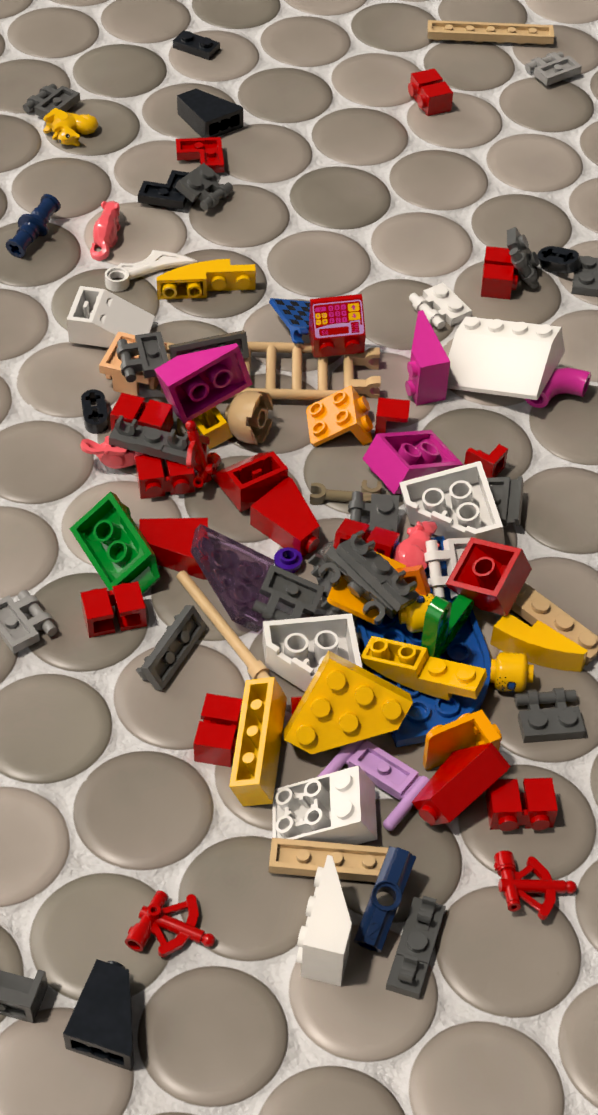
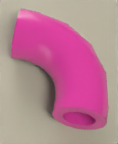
[525,367,591,408]

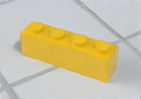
[229,677,287,806]

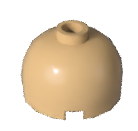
[225,391,273,445]

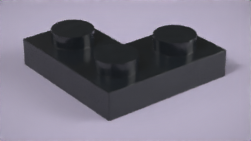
[138,170,189,209]

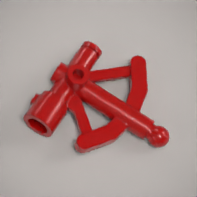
[185,420,221,488]
[494,850,577,920]
[125,890,215,957]

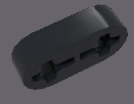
[537,246,581,274]
[81,389,109,434]

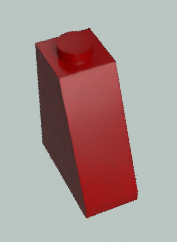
[250,476,320,558]
[139,518,209,580]
[412,743,511,826]

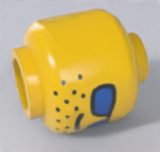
[398,593,435,633]
[490,652,534,693]

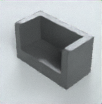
[0,970,48,1023]

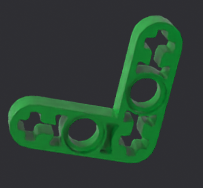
[421,594,474,658]

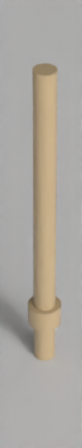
[176,570,270,679]

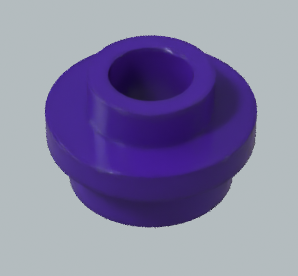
[274,547,302,574]

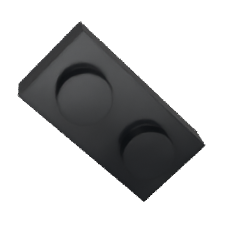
[173,30,220,60]

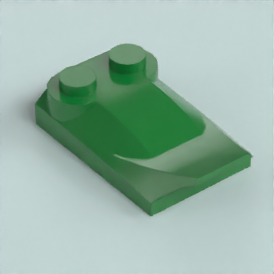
[69,492,160,595]

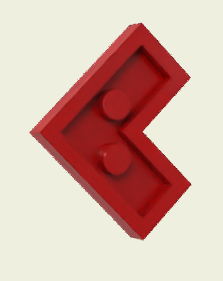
[176,137,224,173]

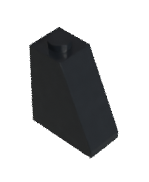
[177,89,243,138]
[63,959,134,1071]

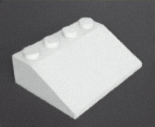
[447,317,565,400]

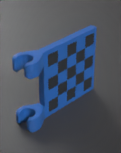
[269,298,310,344]

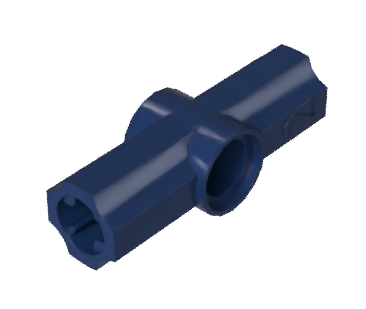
[353,846,416,953]

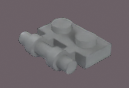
[525,52,582,86]
[0,590,58,654]

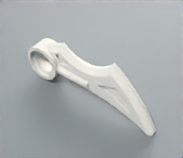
[105,250,197,292]

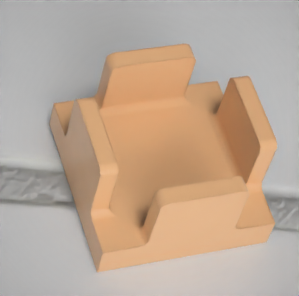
[99,331,167,396]

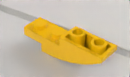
[156,259,256,300]
[360,636,487,701]

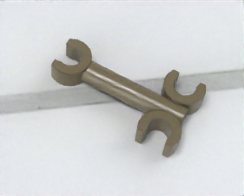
[310,480,382,516]

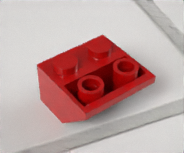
[212,451,288,512]

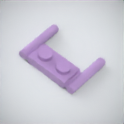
[317,740,429,831]

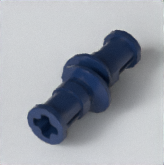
[6,194,61,258]

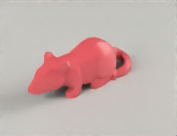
[90,201,121,261]
[80,436,165,469]
[393,521,440,570]

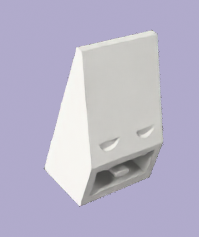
[67,286,155,348]
[272,765,377,845]
[296,855,352,986]

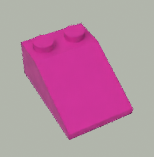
[405,310,450,406]
[154,343,253,424]
[362,430,463,494]

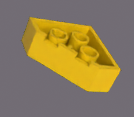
[284,650,413,754]

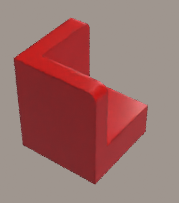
[375,397,410,435]
[464,444,508,478]

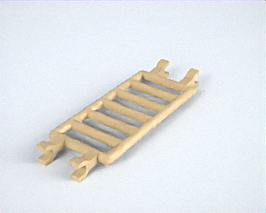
[161,341,381,400]

